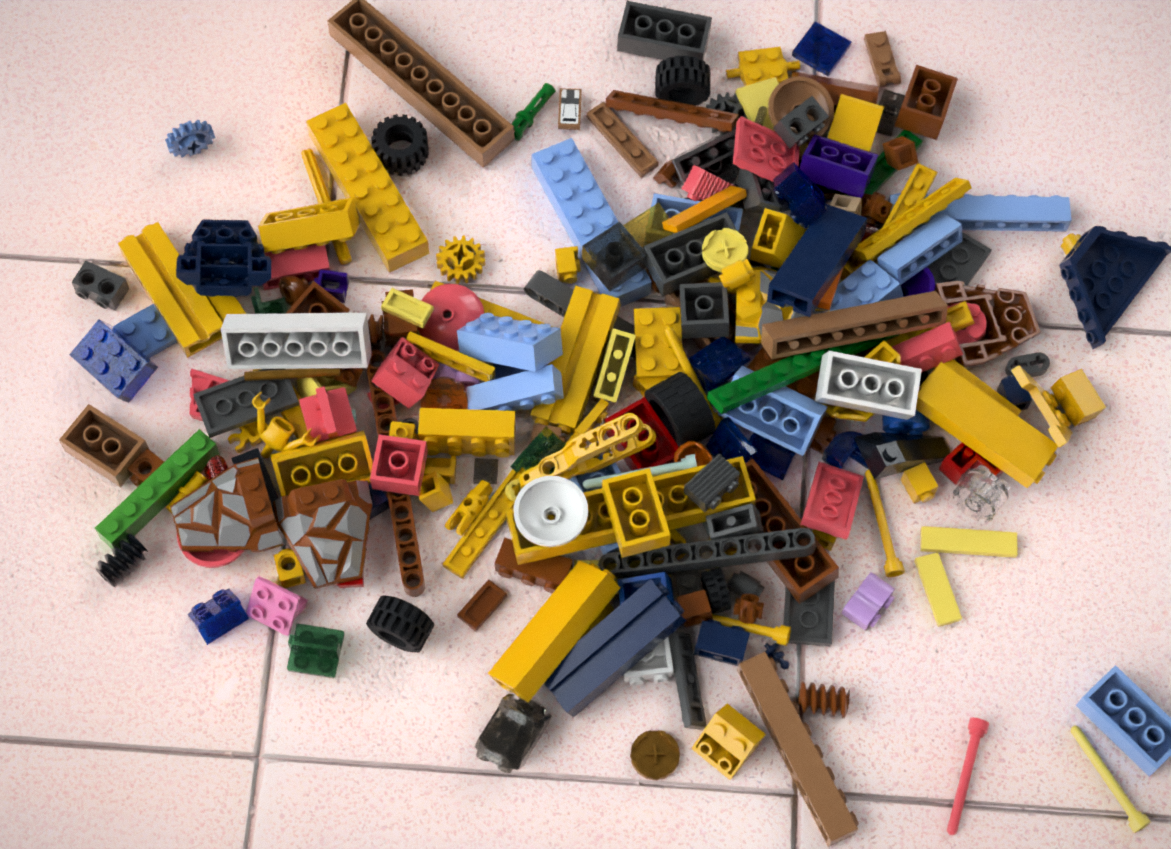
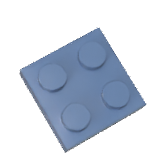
[113,304,177,365]

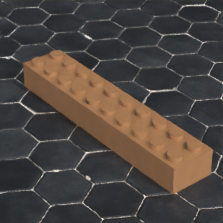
[327,0,514,167]

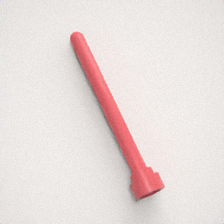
[947,718,989,835]

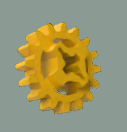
[436,235,485,284]

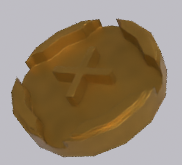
[630,730,680,780]

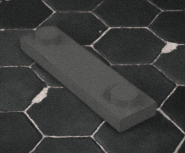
[668,631,707,730]

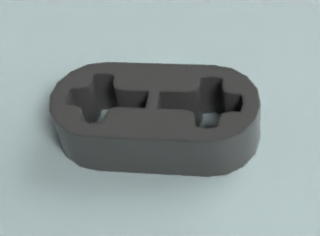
[1005,352,1050,377]

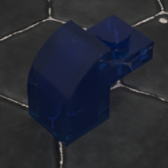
[822,431,869,469]

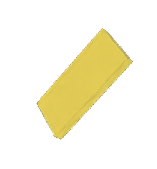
[735,77,809,159]

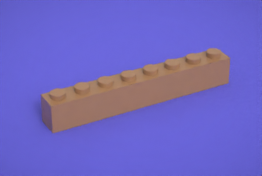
[761,291,948,359]
[737,652,859,847]

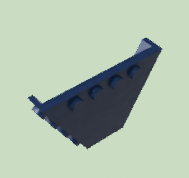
[1059,226,1171,349]

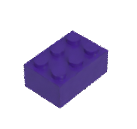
[798,134,878,198]

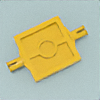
[726,46,800,86]

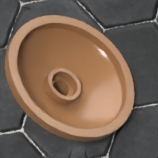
[768,76,834,142]

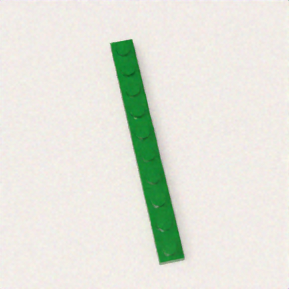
[707,334,900,414]

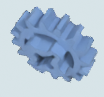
[165,119,215,158]

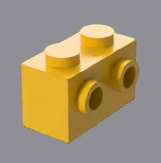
[1050,369,1106,427]

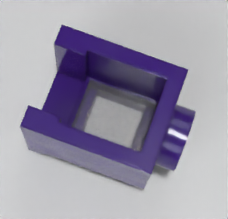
[314,269,349,303]

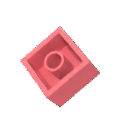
[370,434,428,496]

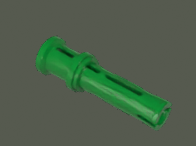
[511,83,556,141]

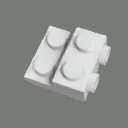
[623,637,673,686]

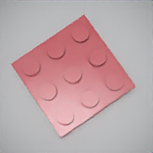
[733,116,800,191]

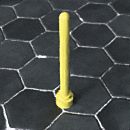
[1071,726,1151,833]

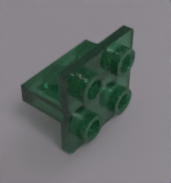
[287,624,345,678]

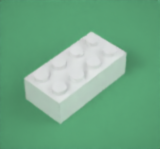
[815,351,922,420]

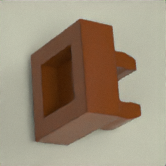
[653,160,680,188]

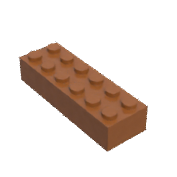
[745,459,839,604]

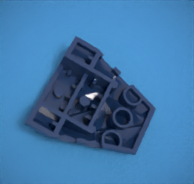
[176,219,271,297]

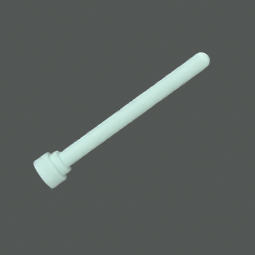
[583,454,697,489]

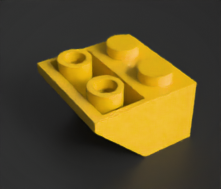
[750,208,806,268]
[691,703,766,780]

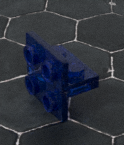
[688,337,751,393]
[187,588,249,645]

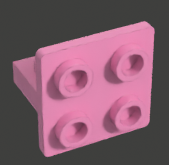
[246,576,308,636]

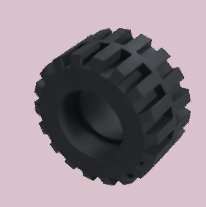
[655,56,711,106]
[371,114,429,176]
[366,595,434,653]

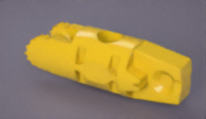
[444,480,493,536]

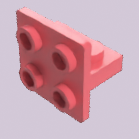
[299,386,357,443]

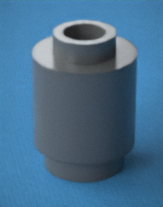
[727,571,765,598]

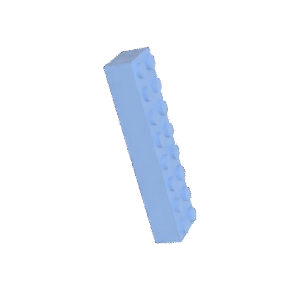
[531,138,652,307]

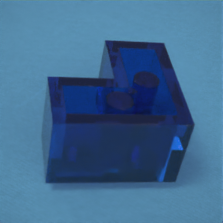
[773,162,827,228]

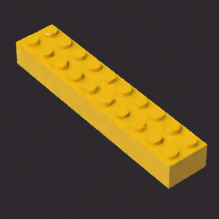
[506,456,756,565]

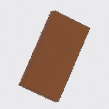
[457,579,507,632]

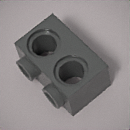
[773,96,829,149]
[71,260,129,311]

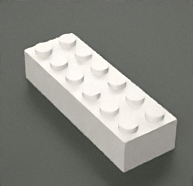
[221,313,372,369]

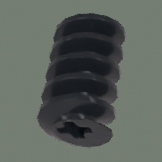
[95,534,148,587]

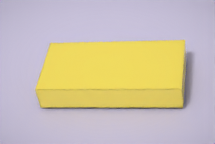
[381,288,434,328]

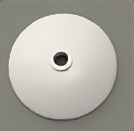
[514,476,588,547]

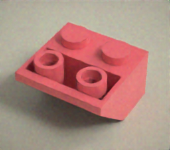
[371,337,439,409]

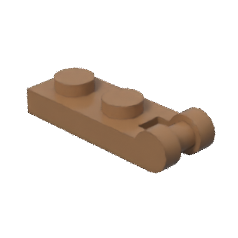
[864,31,901,87]

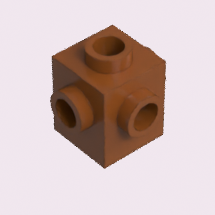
[861,192,893,226]

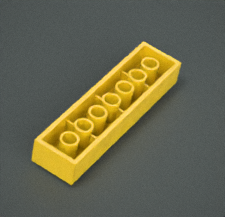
[306,103,429,273]

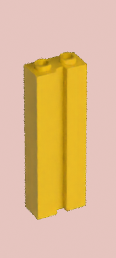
[118,222,223,358]
[530,286,621,435]
[916,362,1058,488]
[488,560,620,703]

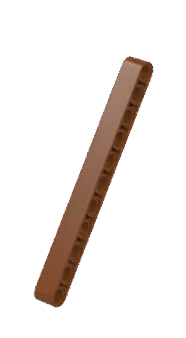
[367,350,425,597]

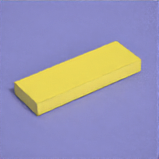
[914,552,962,627]

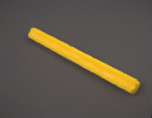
[301,148,352,265]

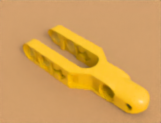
[519,413,656,488]

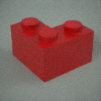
[938,442,1004,486]

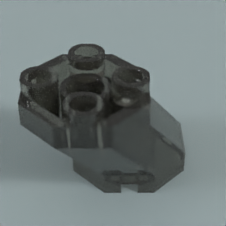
[475,693,552,773]

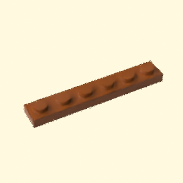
[605,90,739,132]

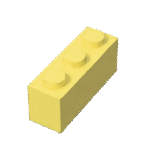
[592,328,636,403]

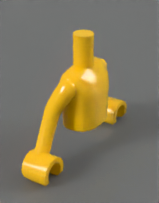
[252,392,321,458]

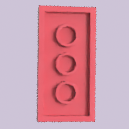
[800,462,864,540]

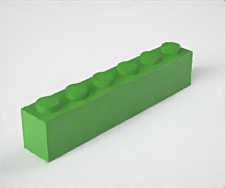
[95,429,220,549]

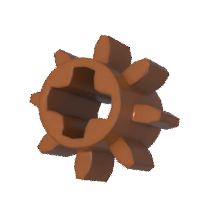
[733,593,764,624]

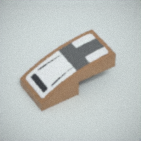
[558,88,582,130]

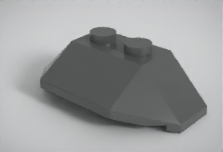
[672,128,740,182]
[737,168,793,214]

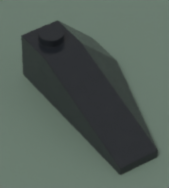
[854,432,951,480]

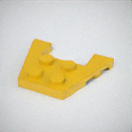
[1011,365,1073,448]

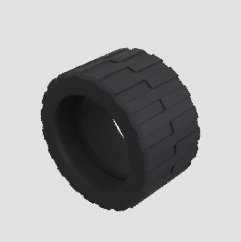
[645,372,715,446]

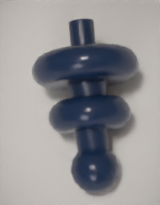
[764,643,789,670]

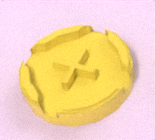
[702,228,749,273]

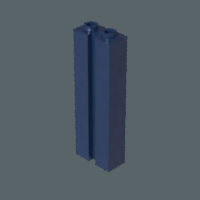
[767,204,867,317]
[544,579,687,717]

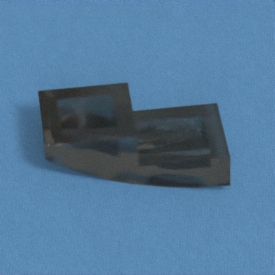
[877,89,905,137]

